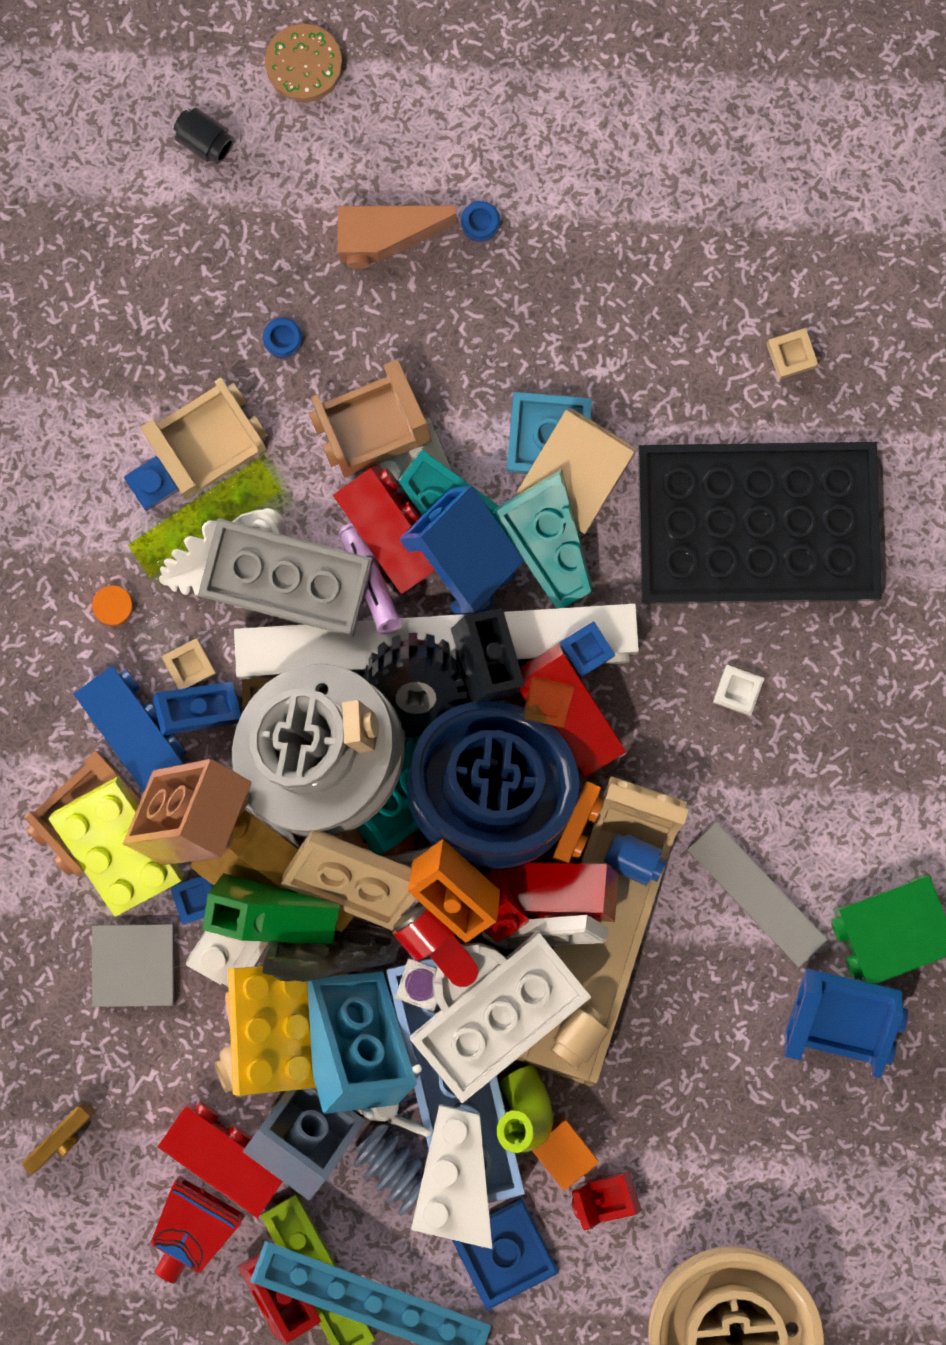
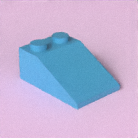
[307,972,417,1114]

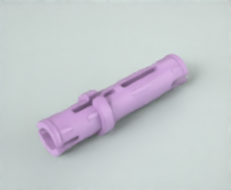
[338,523,402,634]

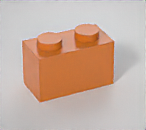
[408,839,500,943]

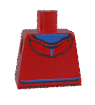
[150,1176,246,1284]

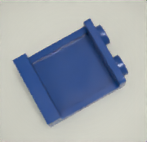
[399,486,524,614]
[784,968,908,1078]

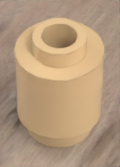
[551,1005,609,1069]

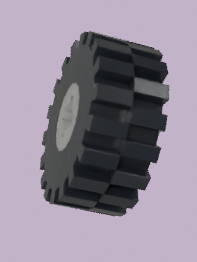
[365,633,467,737]

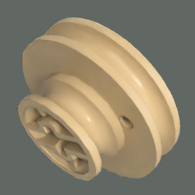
[648,1246,824,1345]

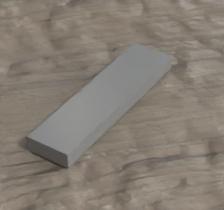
[686,822,828,967]

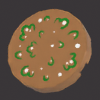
[265,23,343,103]

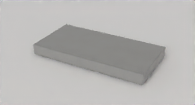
[198,518,374,637]

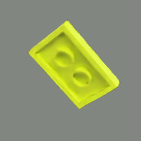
[48,776,185,917]

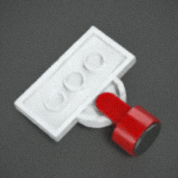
[392,902,591,1103]

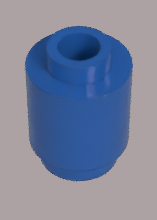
[603,833,667,886]

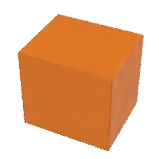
[532,1115,599,1191]

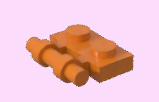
[552,781,604,863]

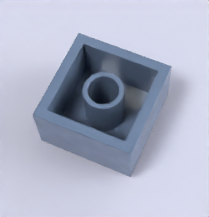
[243,1088,366,1200]

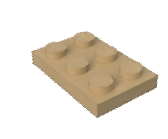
[280,831,416,930]

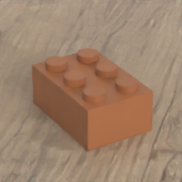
[122,759,252,865]

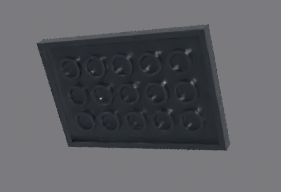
[638,442,882,604]

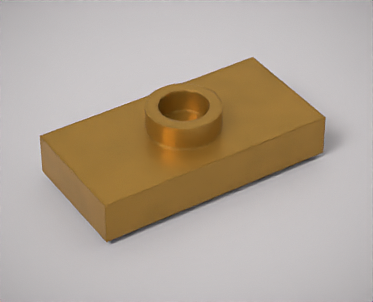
[21,1102,96,1176]

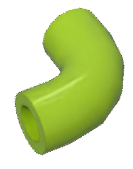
[497,1065,554,1153]

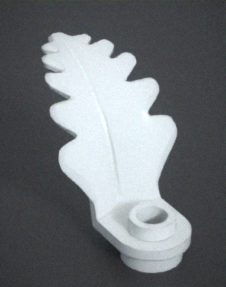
[159,508,286,596]

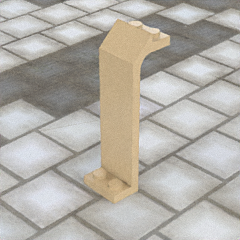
[515,776,689,1087]

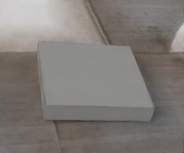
[92,924,175,1007]

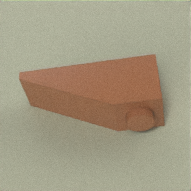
[338,205,457,269]

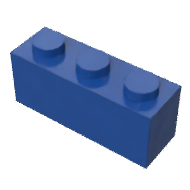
[73,665,187,792]

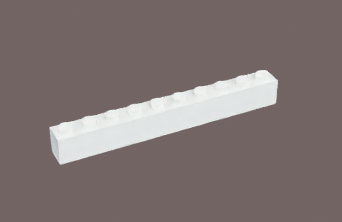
[234,604,639,680]

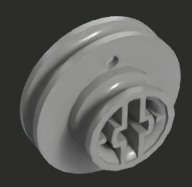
[232,664,404,837]

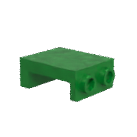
[830,875,946,984]

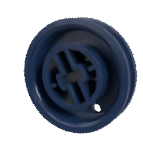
[406,701,579,869]

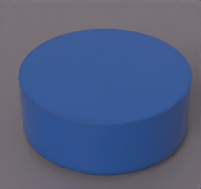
[461,201,500,242]
[263,318,303,359]

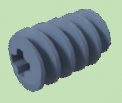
[350,1122,424,1216]

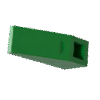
[202,873,341,944]

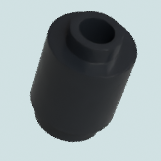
[173,108,234,164]

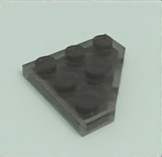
[262,919,400,982]

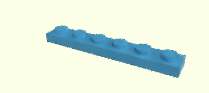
[250,1241,492,1345]

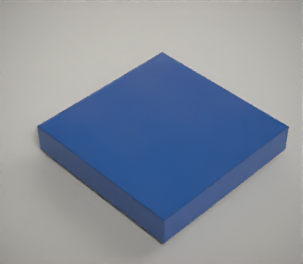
[451,1198,559,1310]

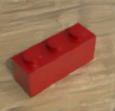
[333,465,435,594]
[520,644,626,778]
[490,863,619,923]
[157,1102,283,1219]

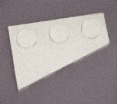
[411,1104,492,1249]

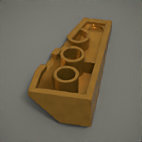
[190,807,355,932]

